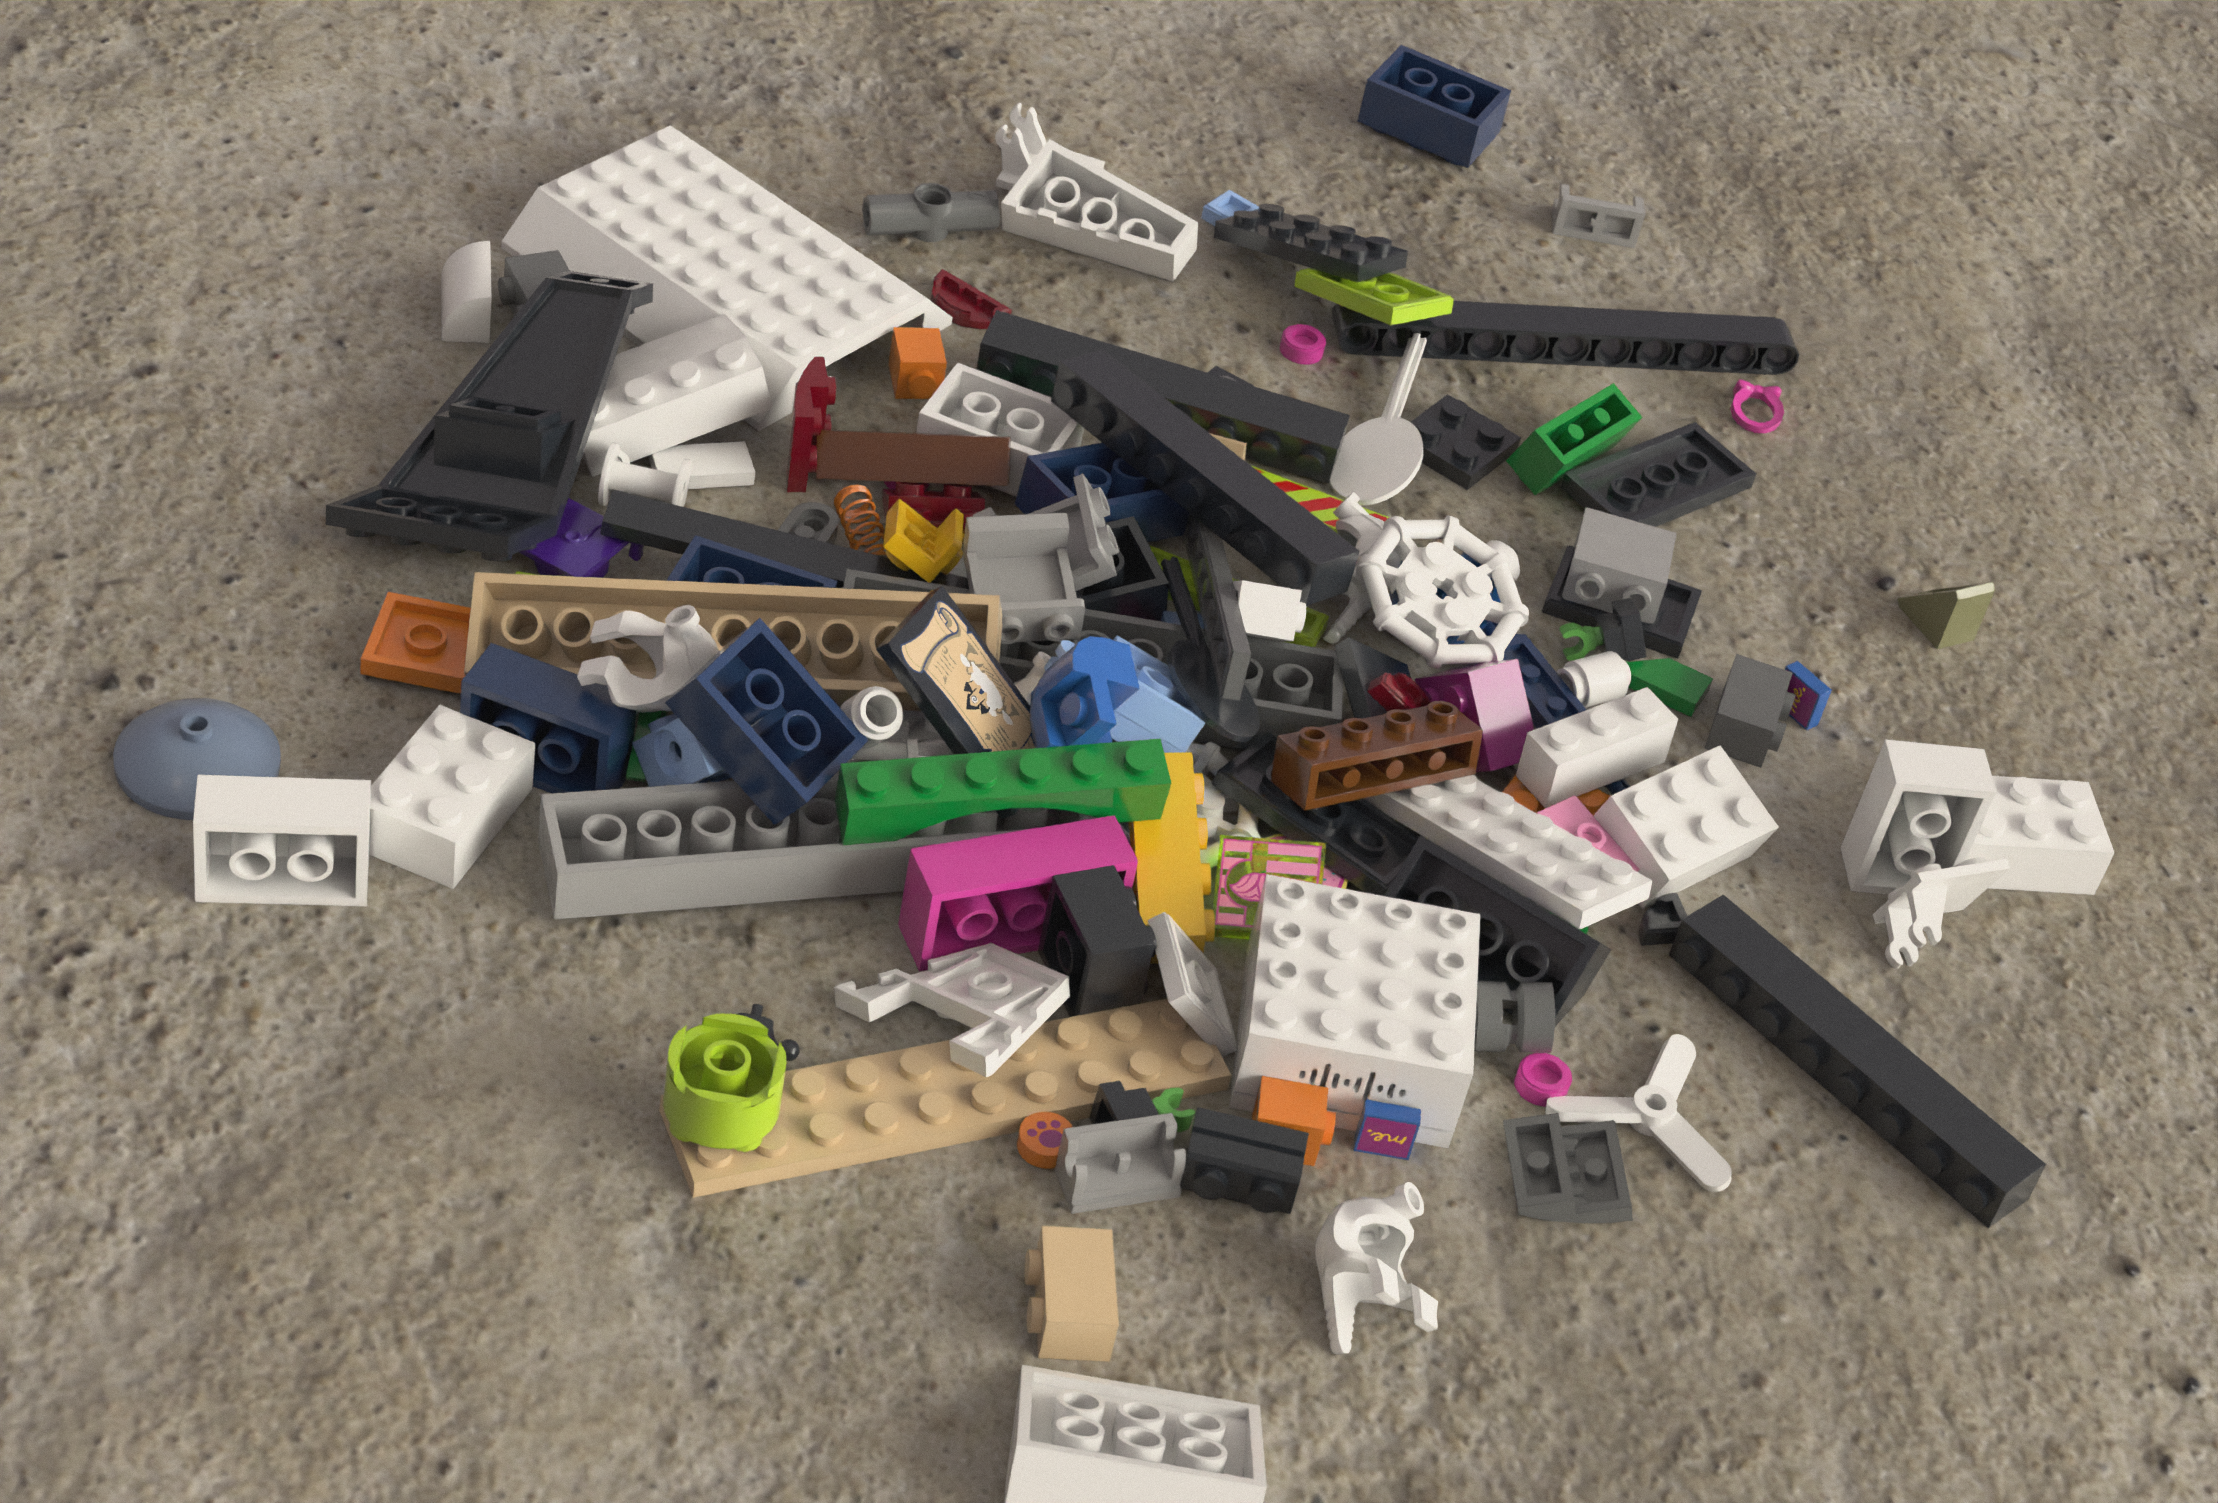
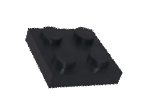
[1411,394,1521,490]

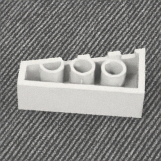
[1001,139,1198,282]

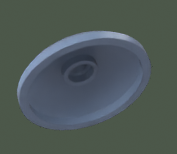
[113,698,281,820]

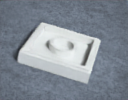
[1147,912,1237,1058]

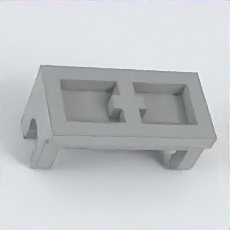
[1552,183,1645,248]
[1055,1113,1186,1214]

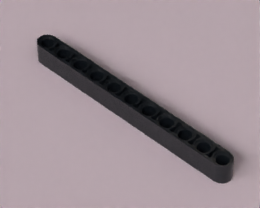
[1332,301,1799,375]

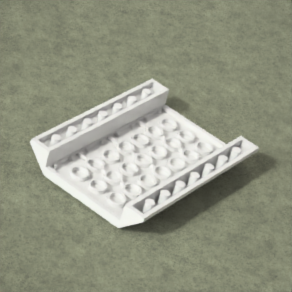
[501,126,952,431]

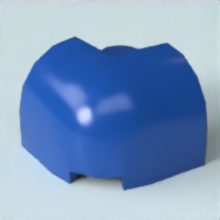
[1030,636,1140,748]

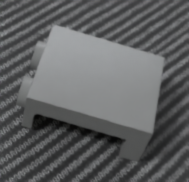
[973,474,1119,591]
[1562,507,1677,624]
[962,513,1085,644]

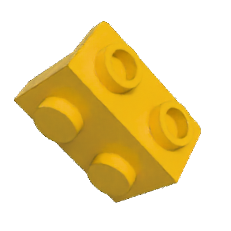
[883,499,964,583]

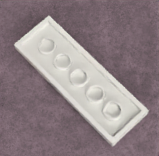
[1364,775,1652,930]

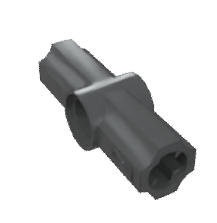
[862,183,1000,242]

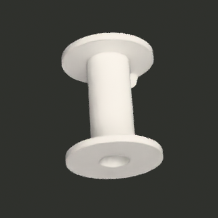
[598,443,691,507]

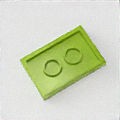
[1294,268,1454,325]

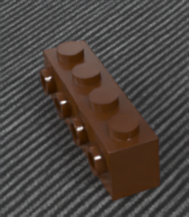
[1271,701,1483,810]

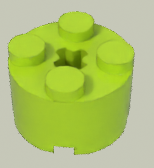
[663,1013,786,1152]

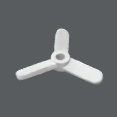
[1545,1034,1731,1192]

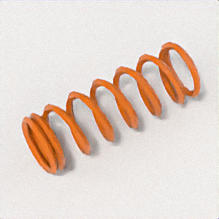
[834,484,888,558]

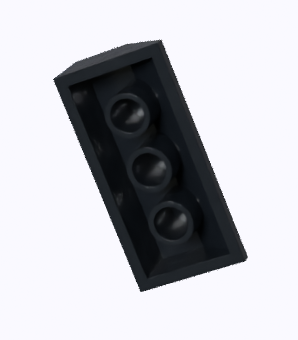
[1384,835,1611,1027]

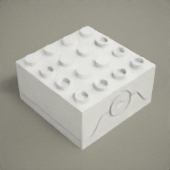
[1229,874,1480,1148]

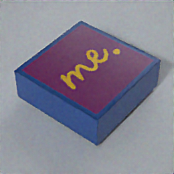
[1785,661,1832,731]
[1353,1100,1421,1160]

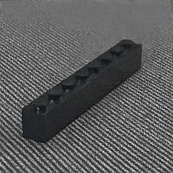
[976,310,1350,484]
[1051,349,1360,606]
[1669,895,2046,1228]

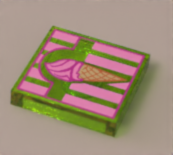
[1213,835,1326,940]

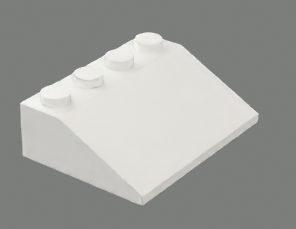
[583,314,773,477]
[1004,1365,1267,1503]

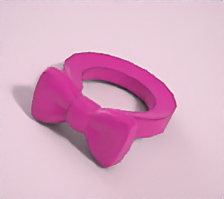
[1730,379,1784,434]

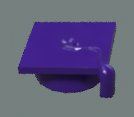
[519,498,644,578]

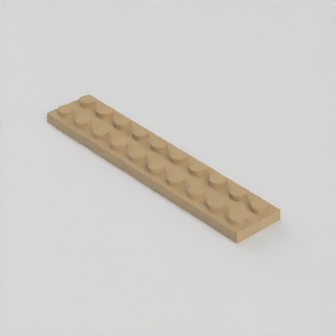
[659,998,1231,1198]

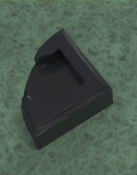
[1639,892,1687,946]

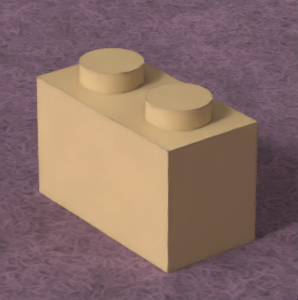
[1025,1226,1119,1362]

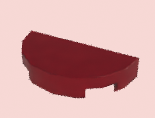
[931,269,1012,329]
[1367,672,1431,712]

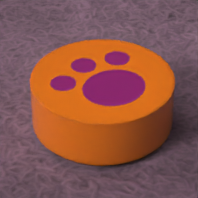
[1017,1112,1073,1169]

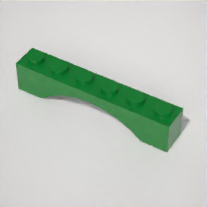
[834,739,1172,845]

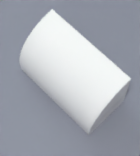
[441,241,492,343]

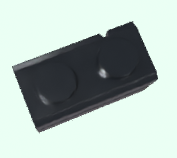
[1180,1107,1309,1214]

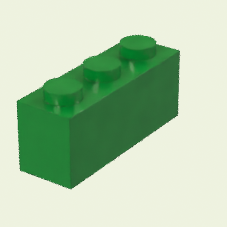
[1506,383,1643,496]

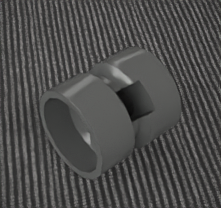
[1474,981,1555,1053]

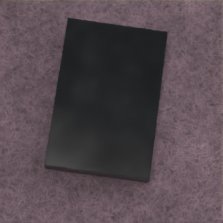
[1542,545,1702,659]

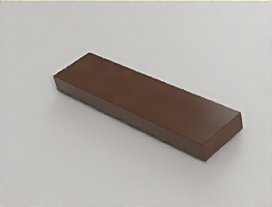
[816,429,1011,486]

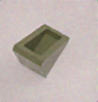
[1897,582,1995,649]

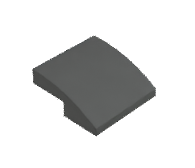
[1503,1113,1633,1224]

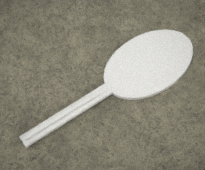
[1330,333,1427,505]

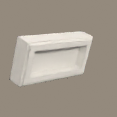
[649,441,755,489]

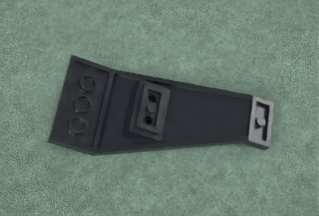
[326,271,653,561]

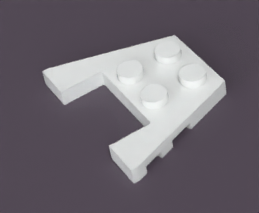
[834,943,1070,1077]

